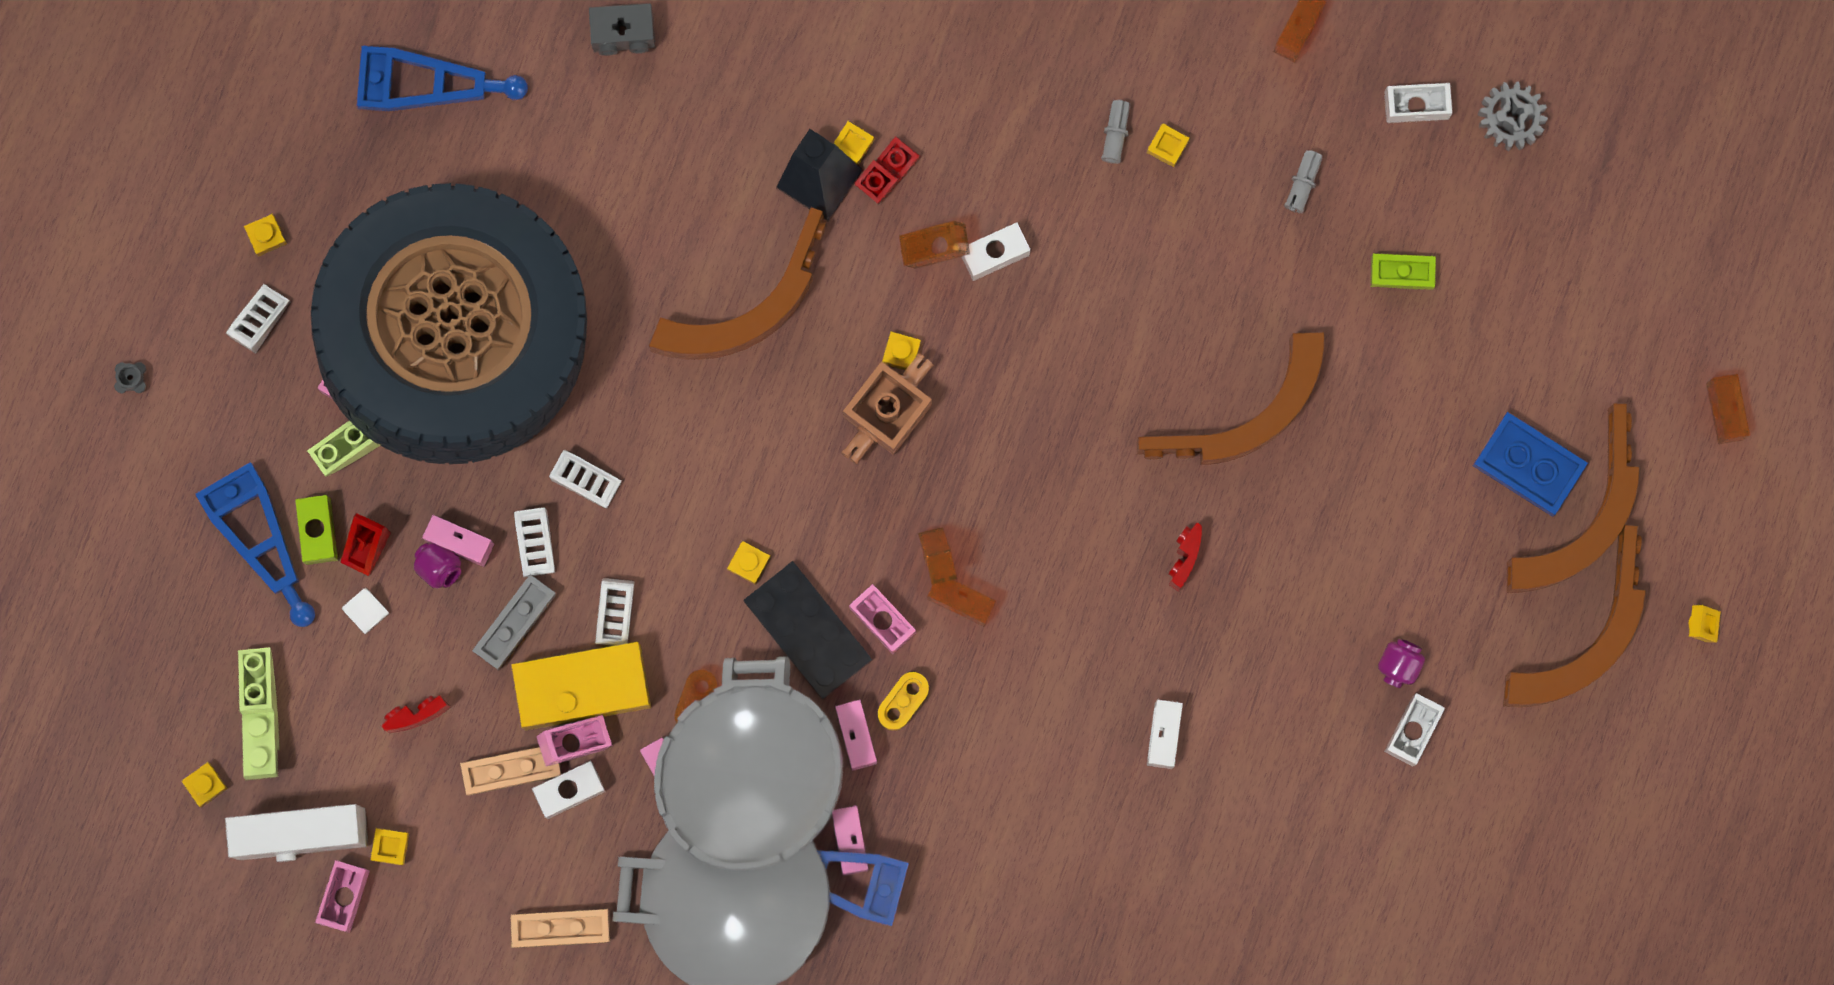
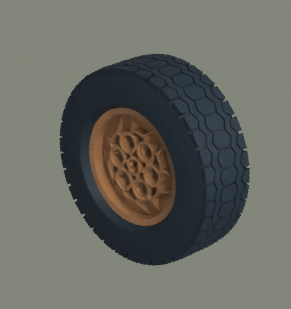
[311,183,587,465]

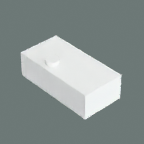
[226,804,368,862]

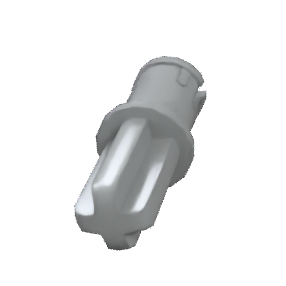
[1101,100,1130,164]
[1284,150,1323,213]

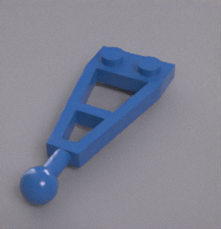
[357,46,528,111]
[195,462,315,627]
[817,851,909,926]

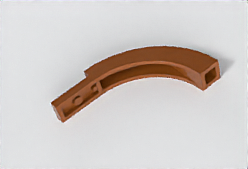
[649,207,827,360]
[1136,333,1324,465]
[1507,404,1639,593]
[1503,525,1646,708]

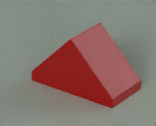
[340,513,391,576]

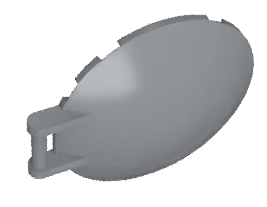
[654,656,843,871]
[613,831,830,985]

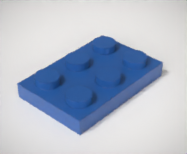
[1472,412,1588,517]

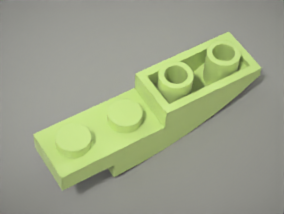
[307,421,381,477]
[238,647,280,780]

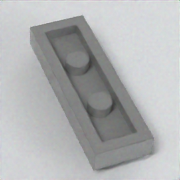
[472,574,557,670]

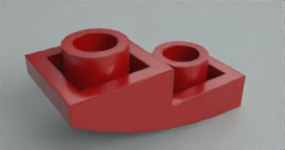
[854,136,921,204]
[1168,523,1202,592]
[381,695,451,733]

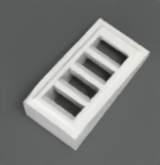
[226,284,291,354]
[549,450,622,509]
[514,508,555,577]
[595,578,635,646]

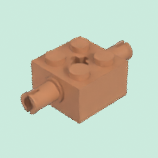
[841,353,934,465]

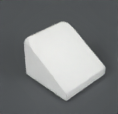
[342,588,389,634]

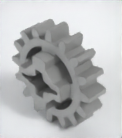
[1478,82,1547,151]

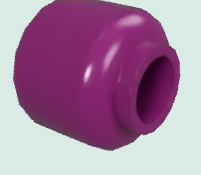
[414,543,461,588]
[1378,638,1425,688]

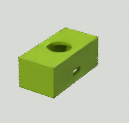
[295,495,338,565]

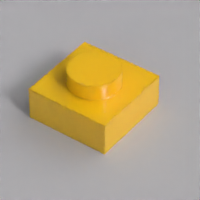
[833,121,874,165]
[1147,123,1190,167]
[244,214,287,257]
[882,332,921,370]
[727,541,771,585]
[1689,605,1721,643]
[182,762,228,808]
[370,828,409,866]

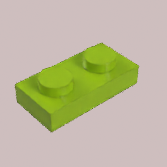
[1371,254,1436,290]

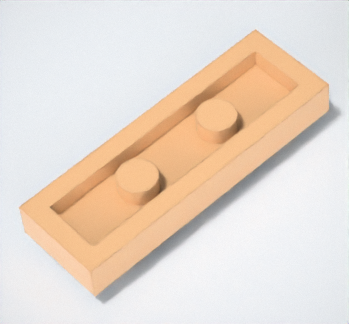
[460,747,562,796]
[511,909,610,948]

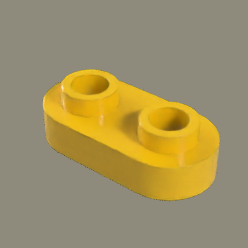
[878,672,929,731]

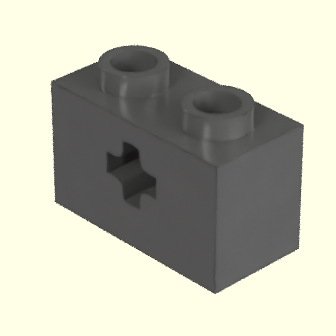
[589,3,655,56]

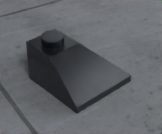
[776,129,863,222]

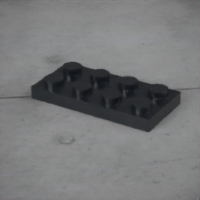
[743,561,872,700]

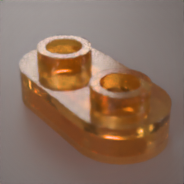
[675,670,718,723]

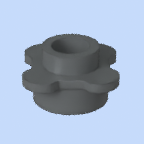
[114,362,147,394]

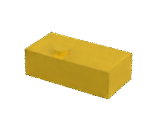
[511,642,651,731]

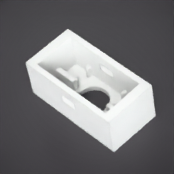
[1384,83,1452,123]
[960,222,1030,281]
[1384,693,1445,767]
[1147,700,1183,769]
[532,761,606,819]

